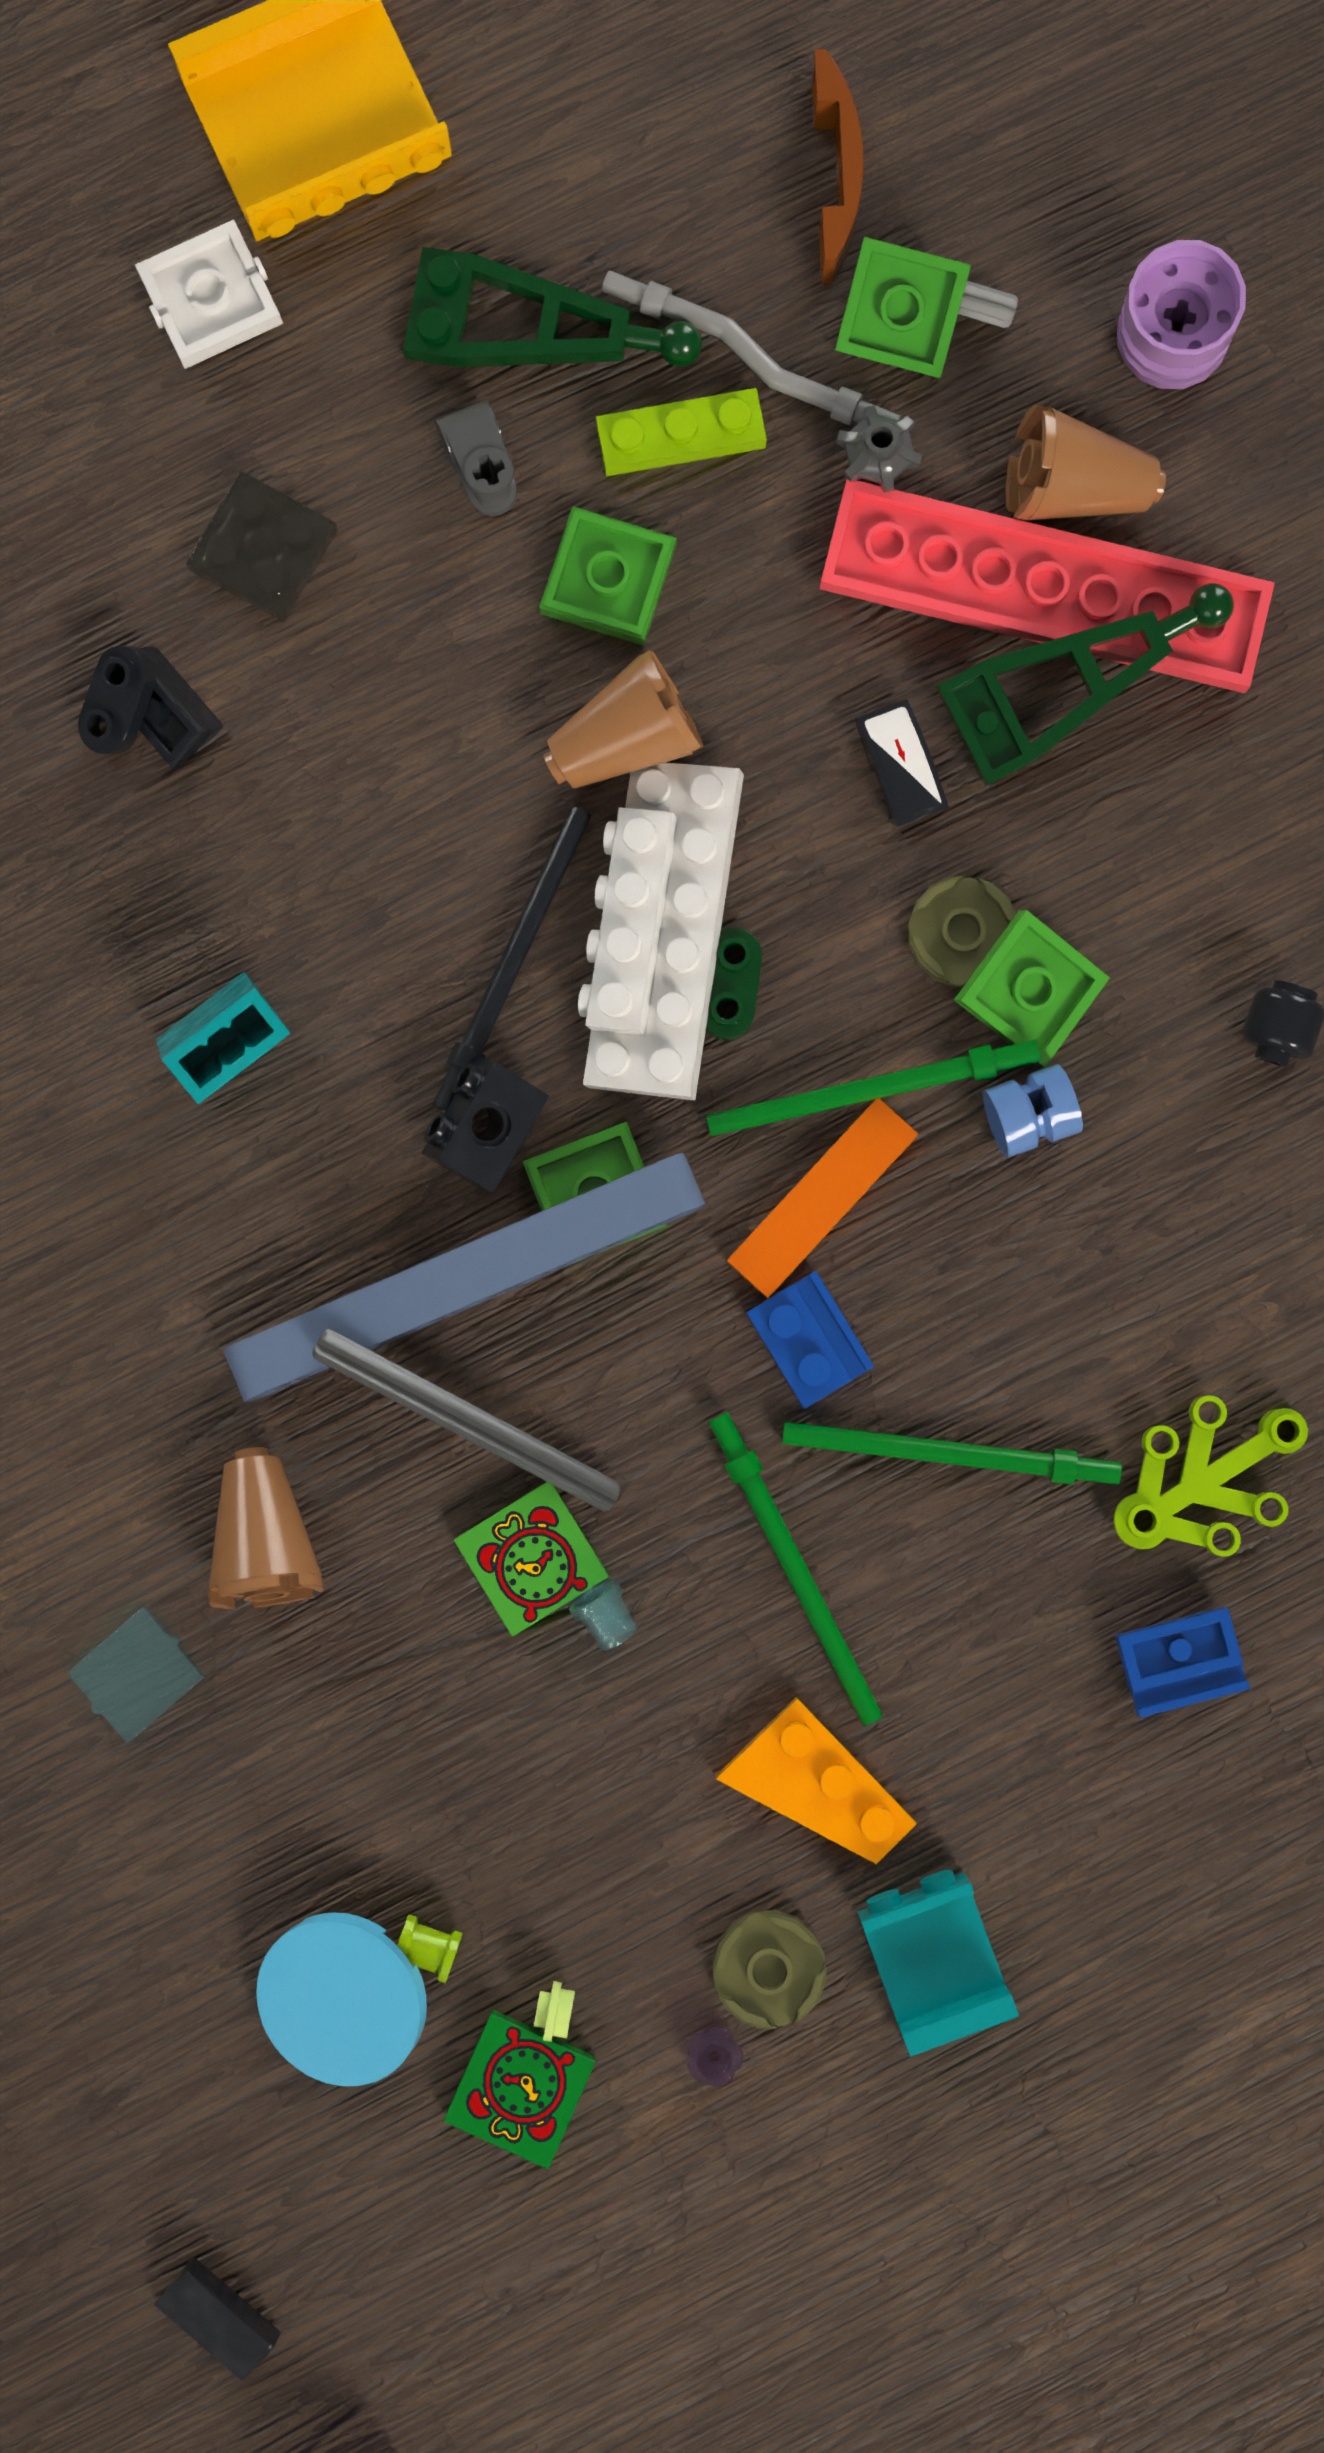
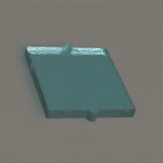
[67,1606,205,1744]

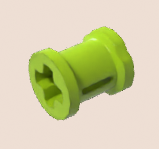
[397,1914,463,1983]

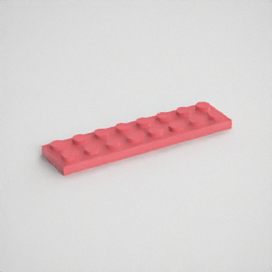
[819,479,1275,694]

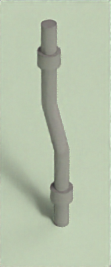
[602,270,901,426]

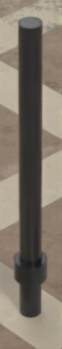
[433,806,591,1112]

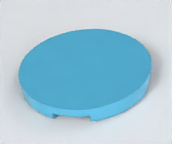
[256,1913,427,2087]

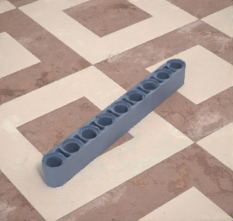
[223,1153,706,1403]

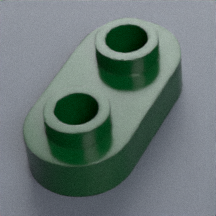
[706,928,762,1041]

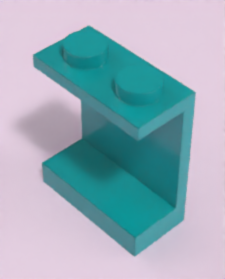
[857,1869,1019,2057]

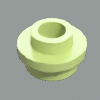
[534,1981,575,2042]

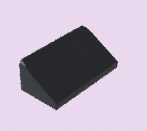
[117,646,223,769]
[154,2256,281,2381]

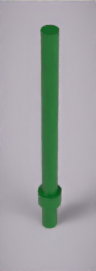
[706,1040,1040,1137]
[708,1412,883,1726]
[782,1422,1122,1485]

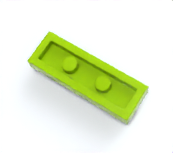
[596,388,767,477]

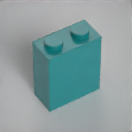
[156,971,291,1104]

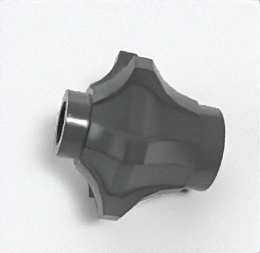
[836,405,922,492]

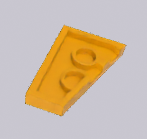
[715,1697,917,1864]

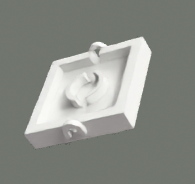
[135,219,283,369]

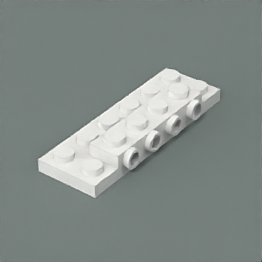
[578,762,744,1100]

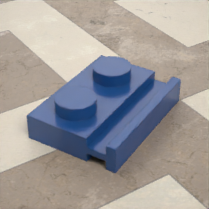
[746,1271,874,1409]
[1114,1607,1250,1718]

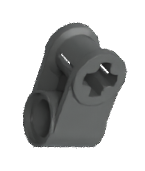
[435,400,517,517]

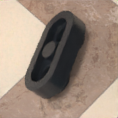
[78,646,157,754]

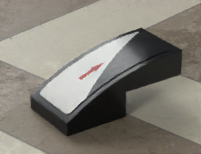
[854,699,949,827]

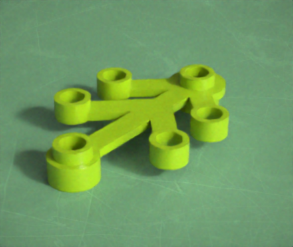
[1113,1396,1308,1557]

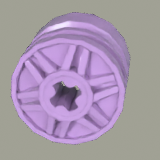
[1117,240,1246,389]

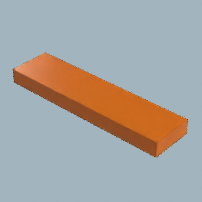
[726,1098,919,1299]

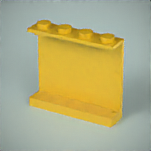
[168,0,452,242]

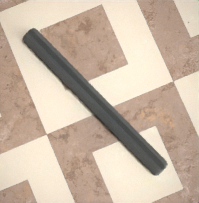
[312,1329,620,1511]

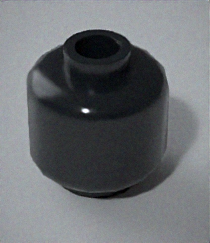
[1242,980,1324,1067]

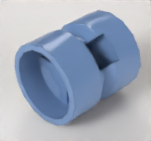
[982,1064,1083,1158]

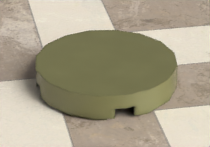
[907,876,1016,987]
[712,1910,827,2030]

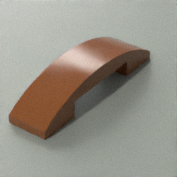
[811,49,863,285]

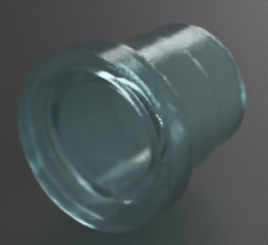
[569,1579,638,1651]

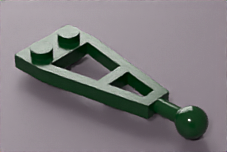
[403,247,702,367]
[936,583,1234,786]

